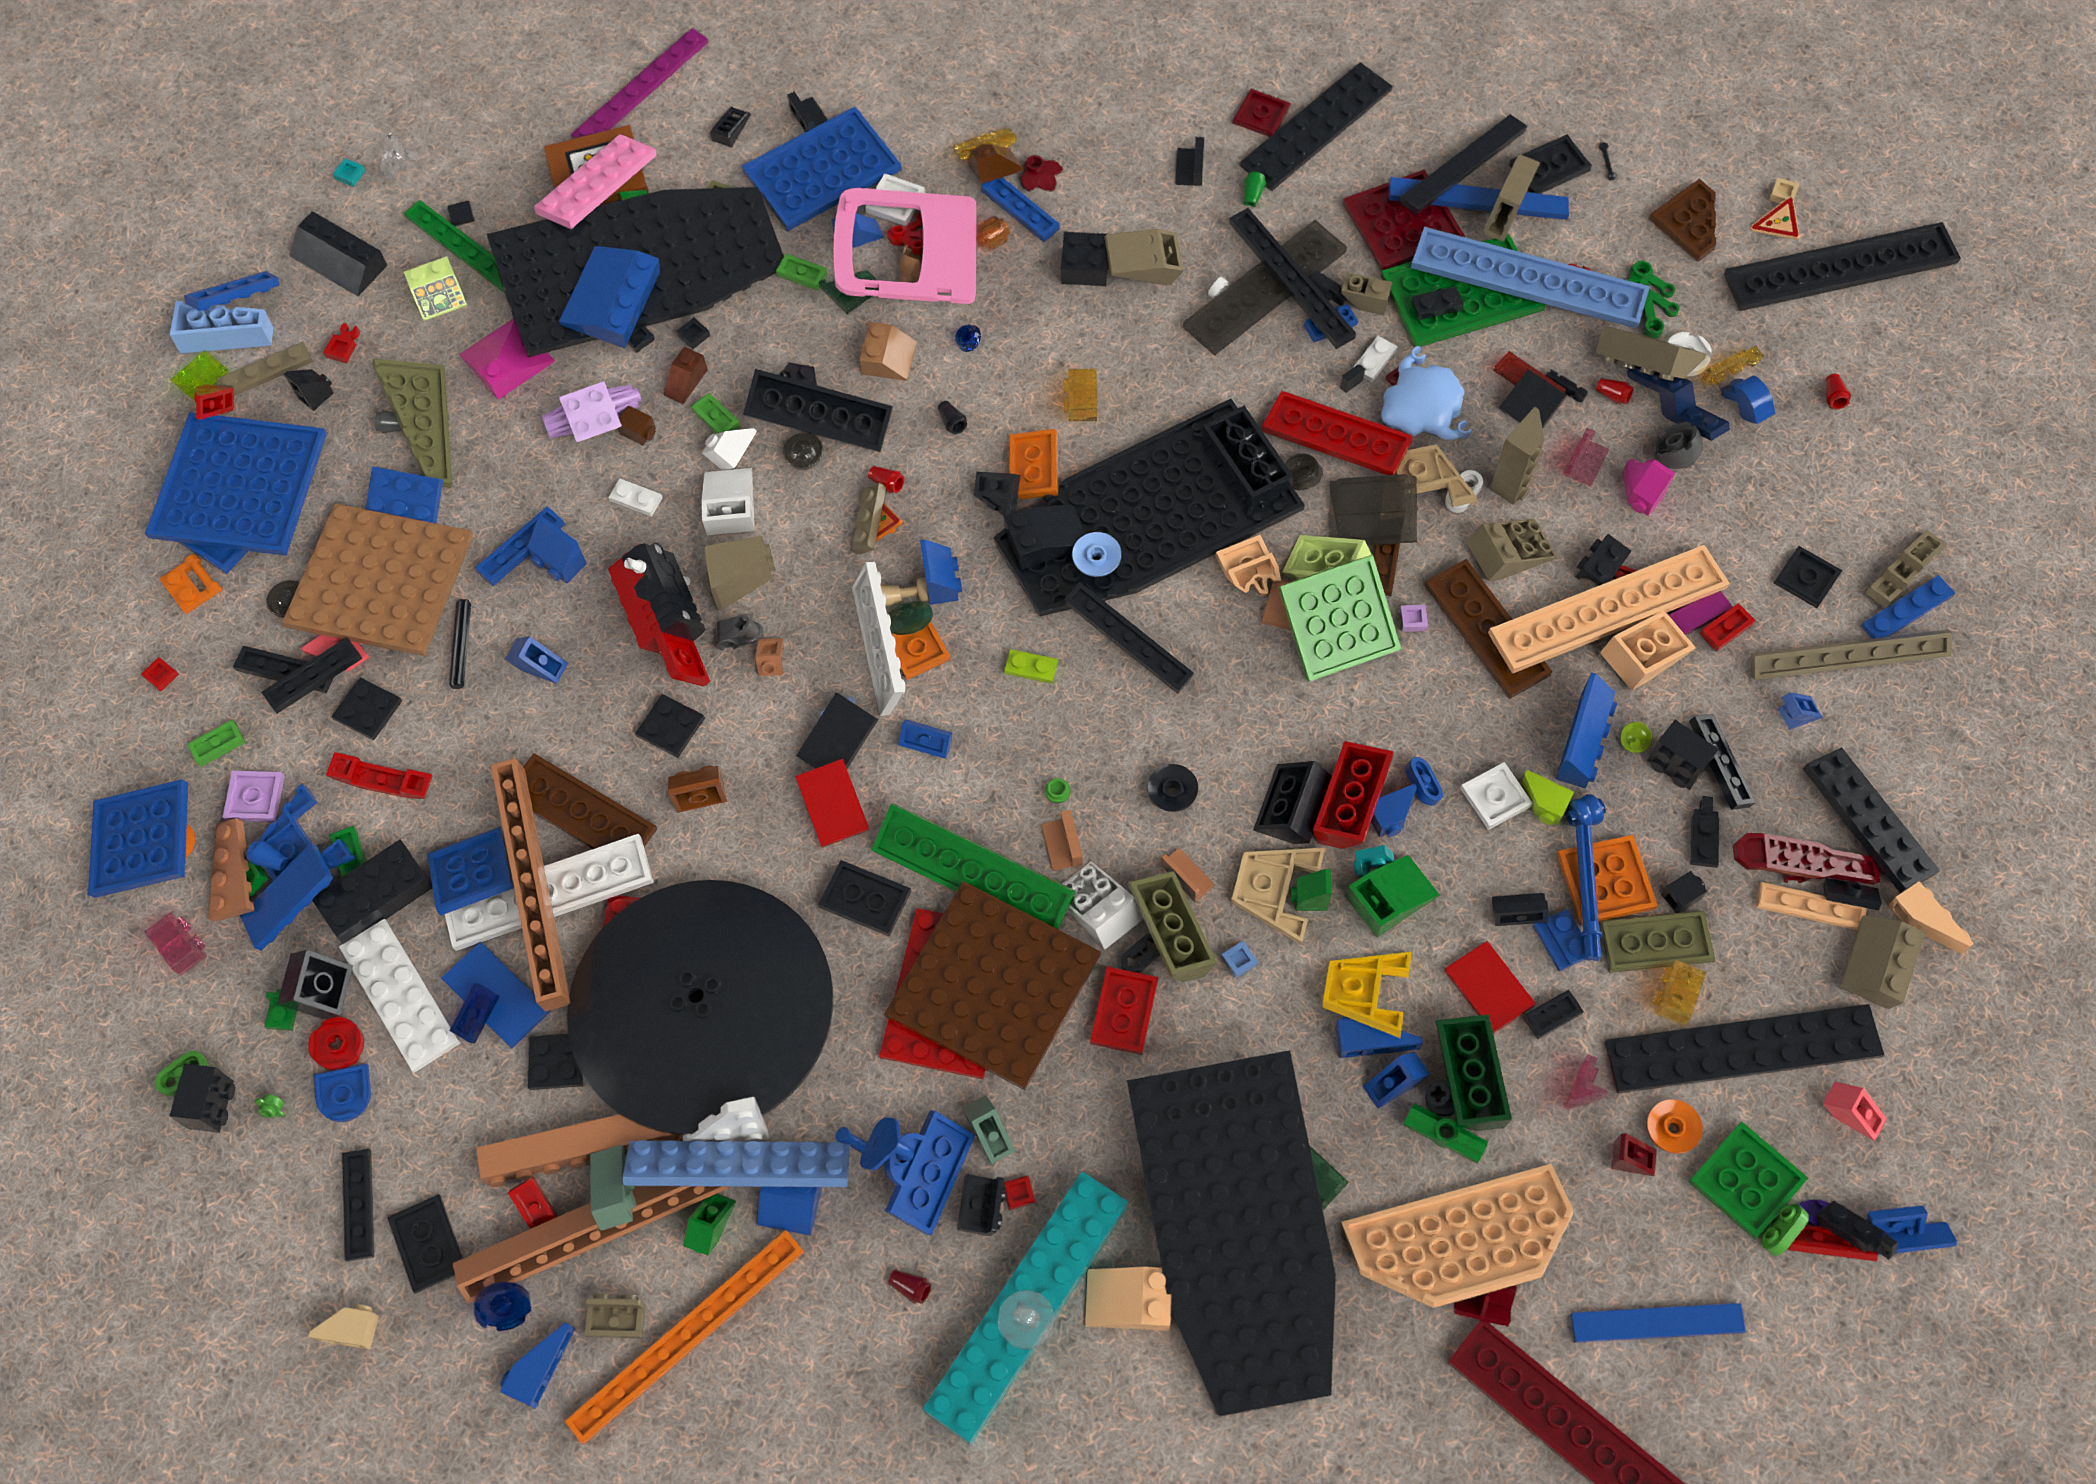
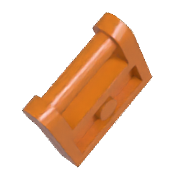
[159,554,222,614]

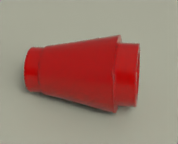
[1826,373,1851,409]
[1596,378,1634,405]
[868,466,905,493]

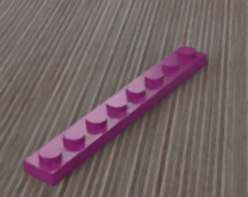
[571,28,709,139]

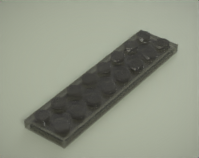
[1183,220,1347,356]

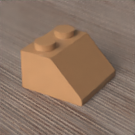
[860,322,917,381]

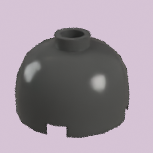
[1652,422,1703,469]

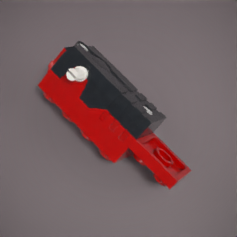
[608,542,711,687]

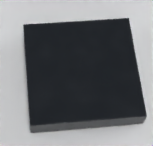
[1499,369,1567,429]
[1774,546,1843,608]

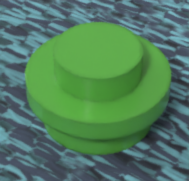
[1045,778,1071,803]

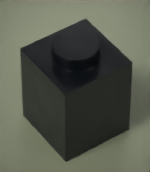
[1661,871,1707,913]

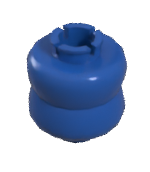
[1565,794,1606,828]

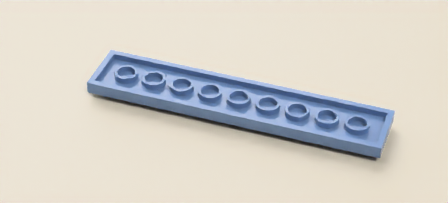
[1411,227,1650,329]

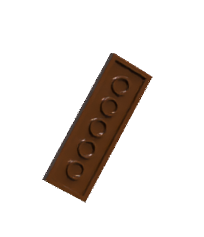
[1424,559,1552,699]
[523,753,657,849]

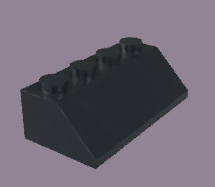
[290,211,388,297]

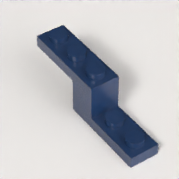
[1626,366,1730,441]

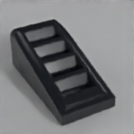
[710,107,751,148]

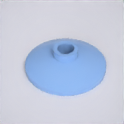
[1072,532,1121,577]

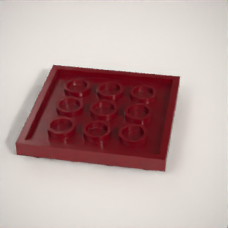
[1343,169,1465,271]

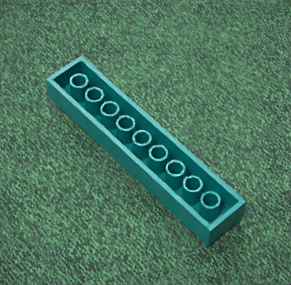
[923,1171,1128,1446]

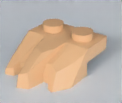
[1215,535,1281,596]

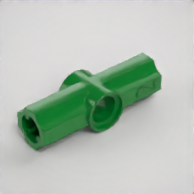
[1403,1103,1488,1164]

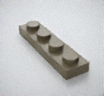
[217,341,313,396]

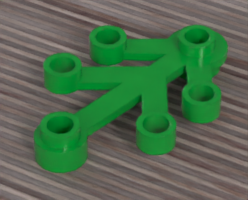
[1627,260,1680,338]

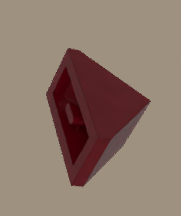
[1611,1133,1657,1176]

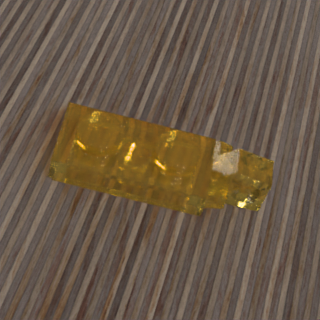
[1700,345,1764,386]

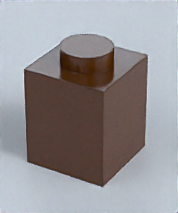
[617,405,656,446]

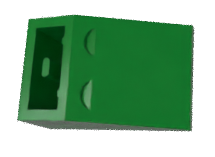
[1346,855,1440,937]

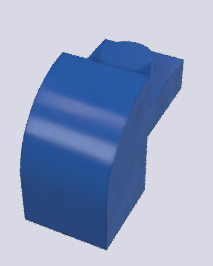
[1721,375,1776,424]

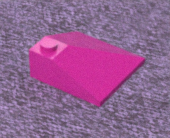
[459,319,555,399]

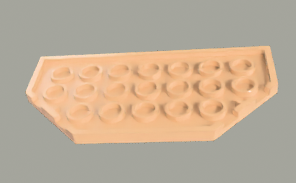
[1341,1164,1573,1308]

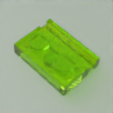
[170,350,229,401]

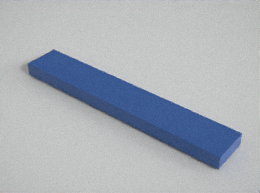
[1570,1303,1746,1343]

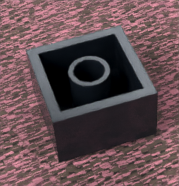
[1061,232,1108,286]
[1647,719,1719,790]
[277,949,353,1019]
[169,1064,235,1133]

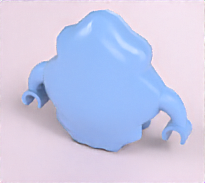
[1381,346,1472,440]

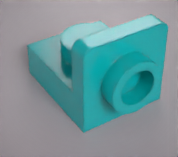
[1353,845,1394,878]

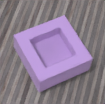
[1400,604,1428,632]

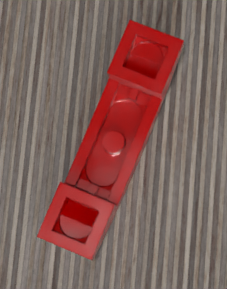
[326,752,433,799]

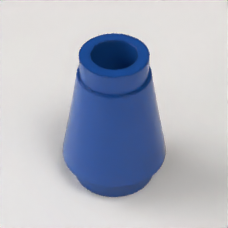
[246,841,289,872]

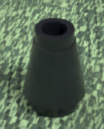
[938,401,967,434]

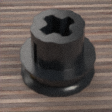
[1425,1080,1454,1116]

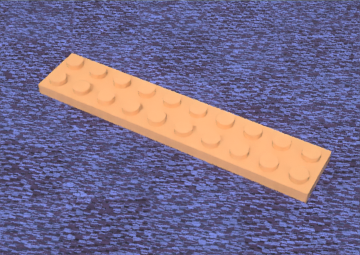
[1488,545,1730,674]

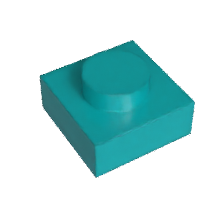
[333,158,365,187]

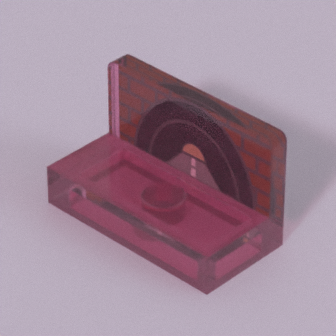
[1564,428,1609,486]

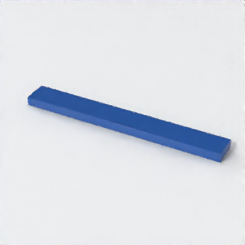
[1389,177,1569,220]

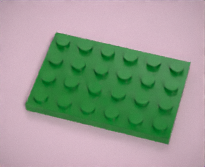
[1381,234,1546,347]

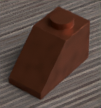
[663,347,708,404]

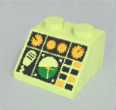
[404,256,467,321]

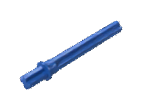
[1576,825,1602,961]

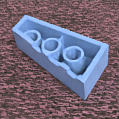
[170,301,274,354]

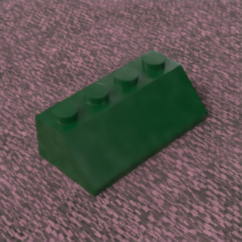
[1435,1014,1512,1131]

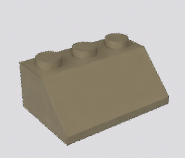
[1839,916,1925,1009]

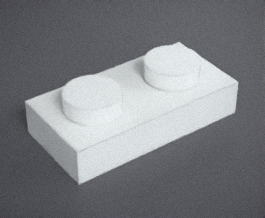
[1354,336,1398,382]
[609,479,663,517]

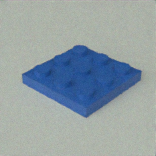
[427,827,514,916]

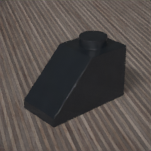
[283,369,334,411]

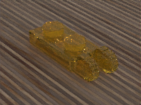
[952,127,1017,160]

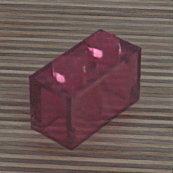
[144,912,207,976]

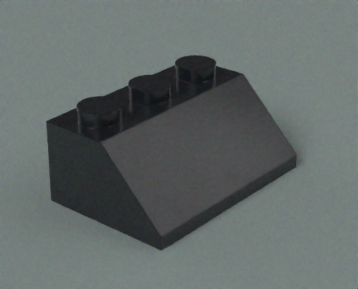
[1253,761,1332,844]

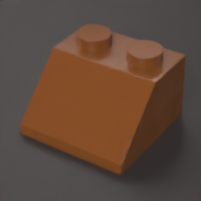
[668,766,727,813]

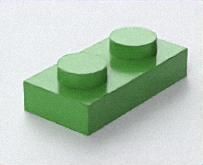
[776,254,828,291]
[691,393,740,434]
[187,719,246,767]

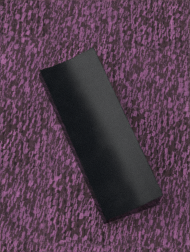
[743,369,893,453]

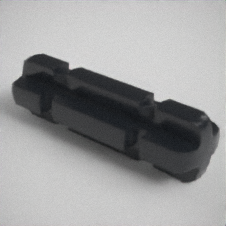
[1544,369,1588,402]

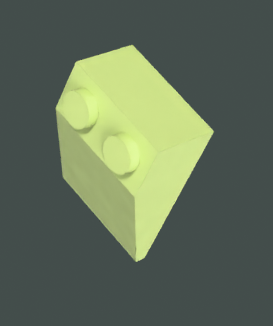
[1282,535,1372,580]

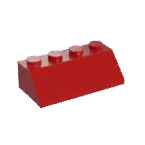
[1313,741,1394,849]

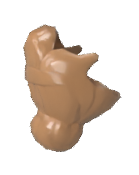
[899,245,923,283]

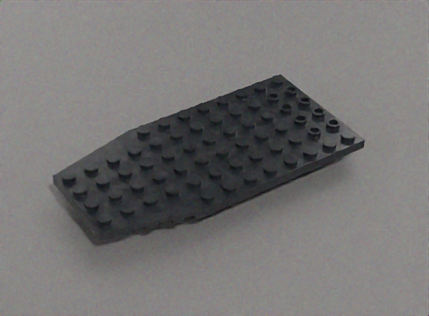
[487,187,784,358]
[994,399,1305,616]
[1127,1050,1336,1416]

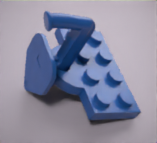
[836,1110,975,1236]

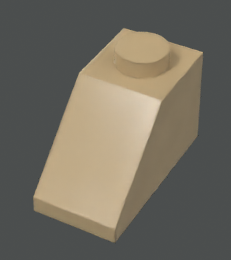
[308,1304,379,1350]

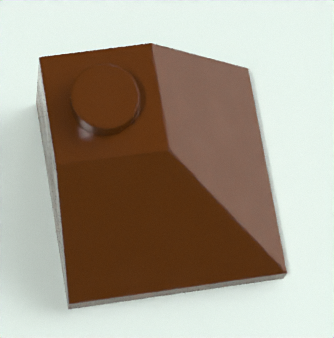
[968,144,1023,184]

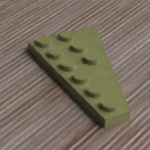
[372,358,452,488]

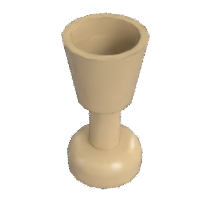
[880,577,929,607]

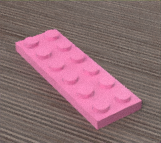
[534,134,656,229]

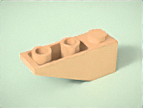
[1888,881,1974,954]

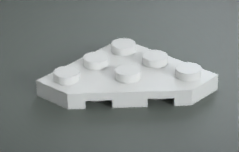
[683,1097,769,1142]

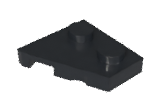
[974,471,1020,516]

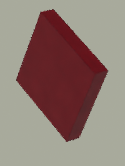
[1233,88,1291,137]

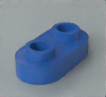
[1405,757,1443,806]

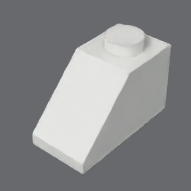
[702,428,757,470]

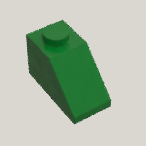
[1290,869,1332,911]
[683,1193,736,1256]

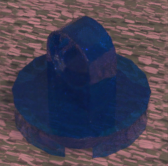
[473,1282,532,1331]

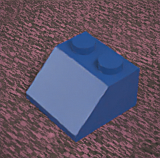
[527,516,587,584]
[920,539,962,605]
[757,1187,823,1236]

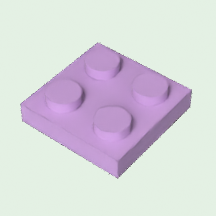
[223,771,285,822]

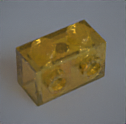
[1064,368,1097,422]
[1652,960,1707,1026]

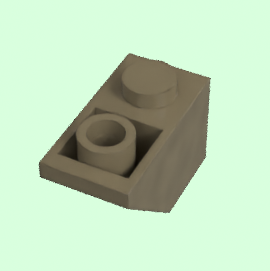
[1341,272,1392,316]

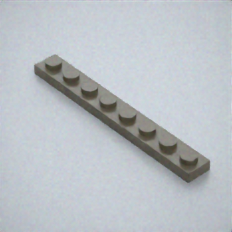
[1751,630,1952,680]

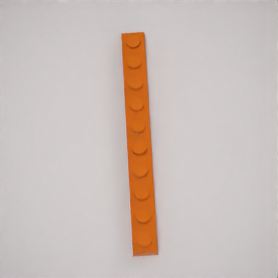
[564,1230,805,1445]

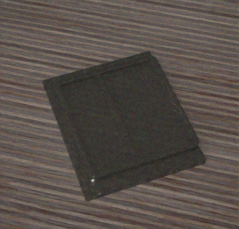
[1329,474,1418,545]

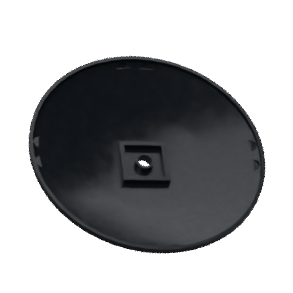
[567,880,834,1135]

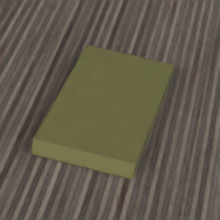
[1599,911,1716,973]

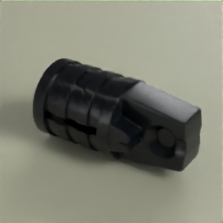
[1310,270,1347,306]

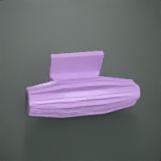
[542,381,642,442]

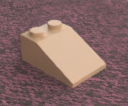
[1600,612,1696,691]
[1085,1267,1171,1331]

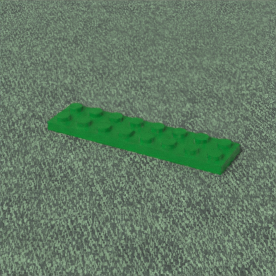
[871,803,1076,930]

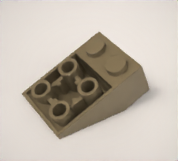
[1104,229,1184,285]
[1466,519,1557,581]

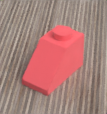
[1823,1082,1887,1141]

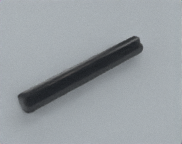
[449,599,471,689]

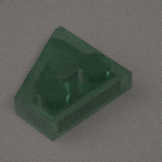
[819,270,879,314]

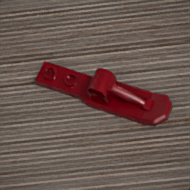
[1733,833,1880,885]

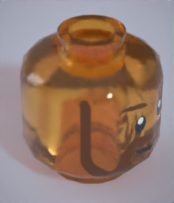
[976,216,1010,250]

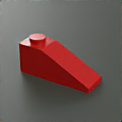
[194,384,234,420]

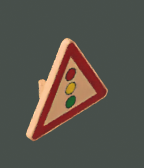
[1751,197,1800,240]

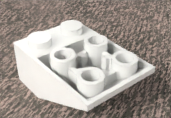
[702,468,755,536]
[1062,861,1144,950]

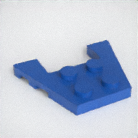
[258,784,355,881]

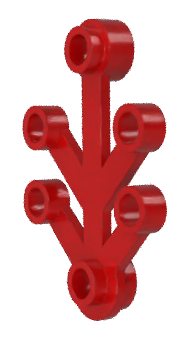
[887,213,923,255]

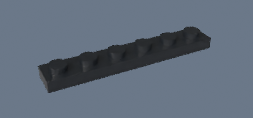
[1064,582,1194,694]

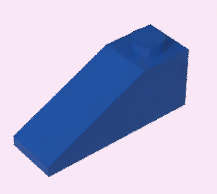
[1335,1016,1423,1058]
[500,1323,575,1409]

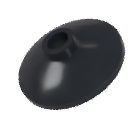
[1147,764,1198,812]

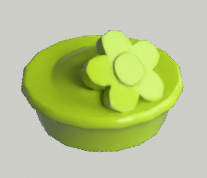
[1620,721,1652,753]

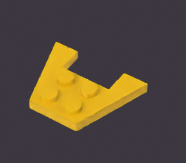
[1323,951,1412,1038]

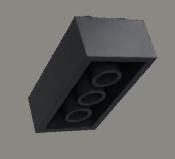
[312,839,433,944]

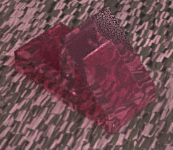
[1564,1054,1608,1110]

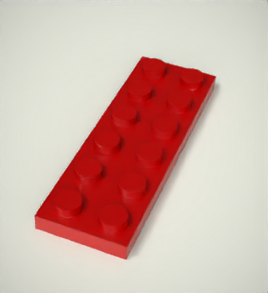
[1262,391,1413,477]

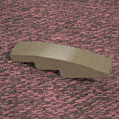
[1866,530,1947,608]

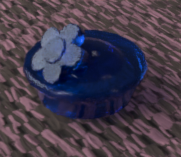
[955,324,981,352]

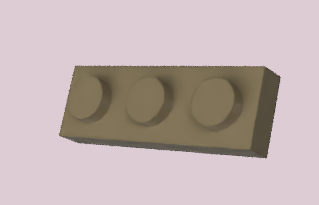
[851,483,886,554]

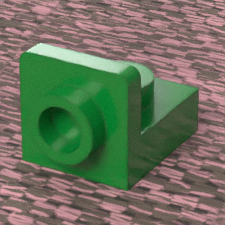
[264,989,297,1031]

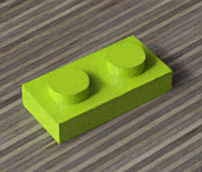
[1004,649,1058,684]

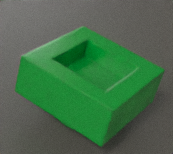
[246,860,268,897]

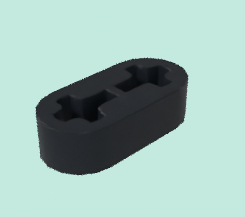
[1121,933,1160,973]

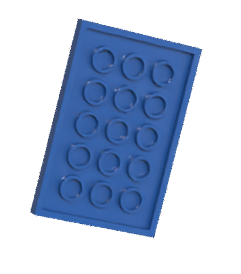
[742,106,902,231]

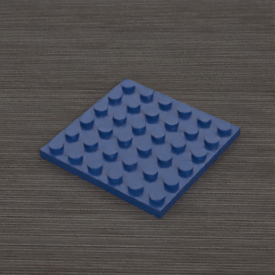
[145,412,327,556]

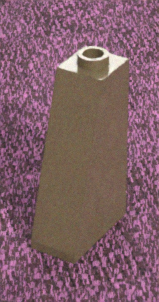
[1483,154,1540,242]

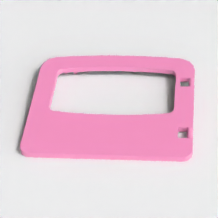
[833,188,976,304]

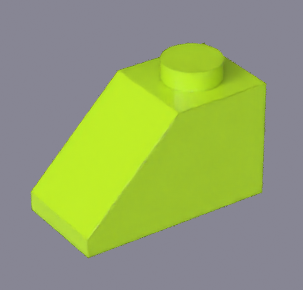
[1521,770,1574,826]

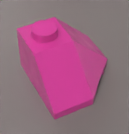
[1622,459,1675,516]

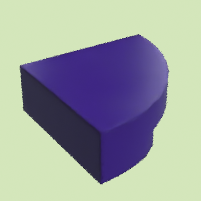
[1798,1200,1830,1226]

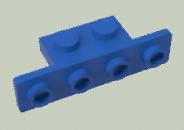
[1847,1205,1957,1259]

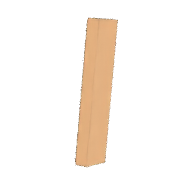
[1756,882,1867,930]

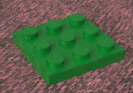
[1688,1121,1808,1240]

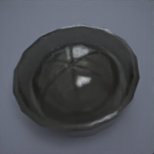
[782,433,824,470]
[1285,453,1323,490]
[266,580,300,619]

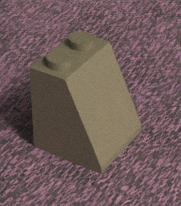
[704,536,775,610]

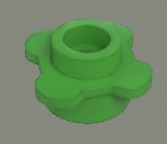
[255,1094,284,1118]

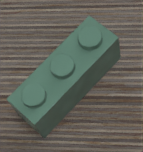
[590,1144,636,1231]

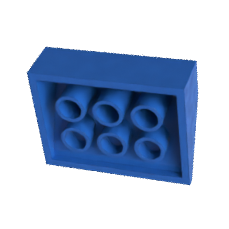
[559,246,660,349]

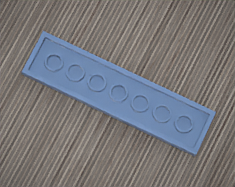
[623,1140,850,1187]

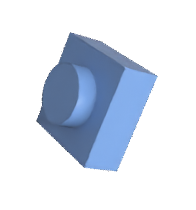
[1221,941,1258,979]

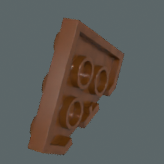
[1649,178,1716,262]

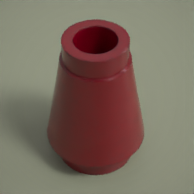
[888,1269,932,1304]

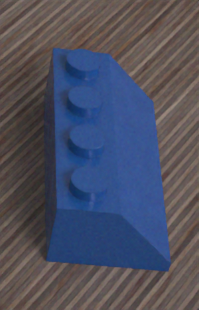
[1556,672,1617,788]

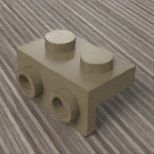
[584,1294,646,1339]

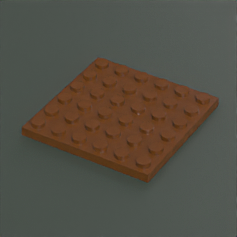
[884,881,1101,1090]

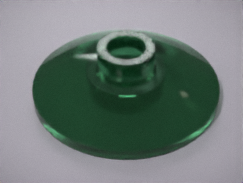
[888,601,933,635]

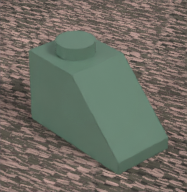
[962,1095,1015,1164]

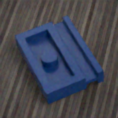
[1533,909,1585,971]

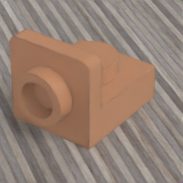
[756,638,784,676]

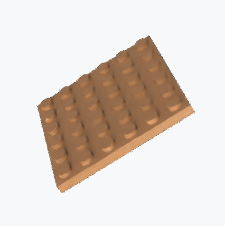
[282,503,473,656]

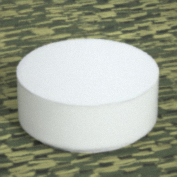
[1208,277,1229,300]

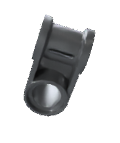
[716,614,764,651]

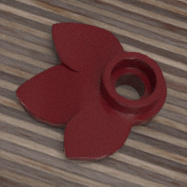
[1021,155,1063,192]

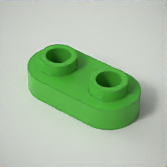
[155,1051,209,1096]
[1761,1204,1809,1255]

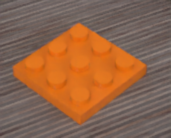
[1557,835,1658,926]

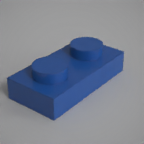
[898,719,953,759]

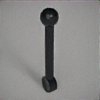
[1599,142,1616,181]

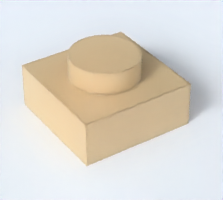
[1769,177,1799,203]

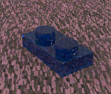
[449,983,500,1043]

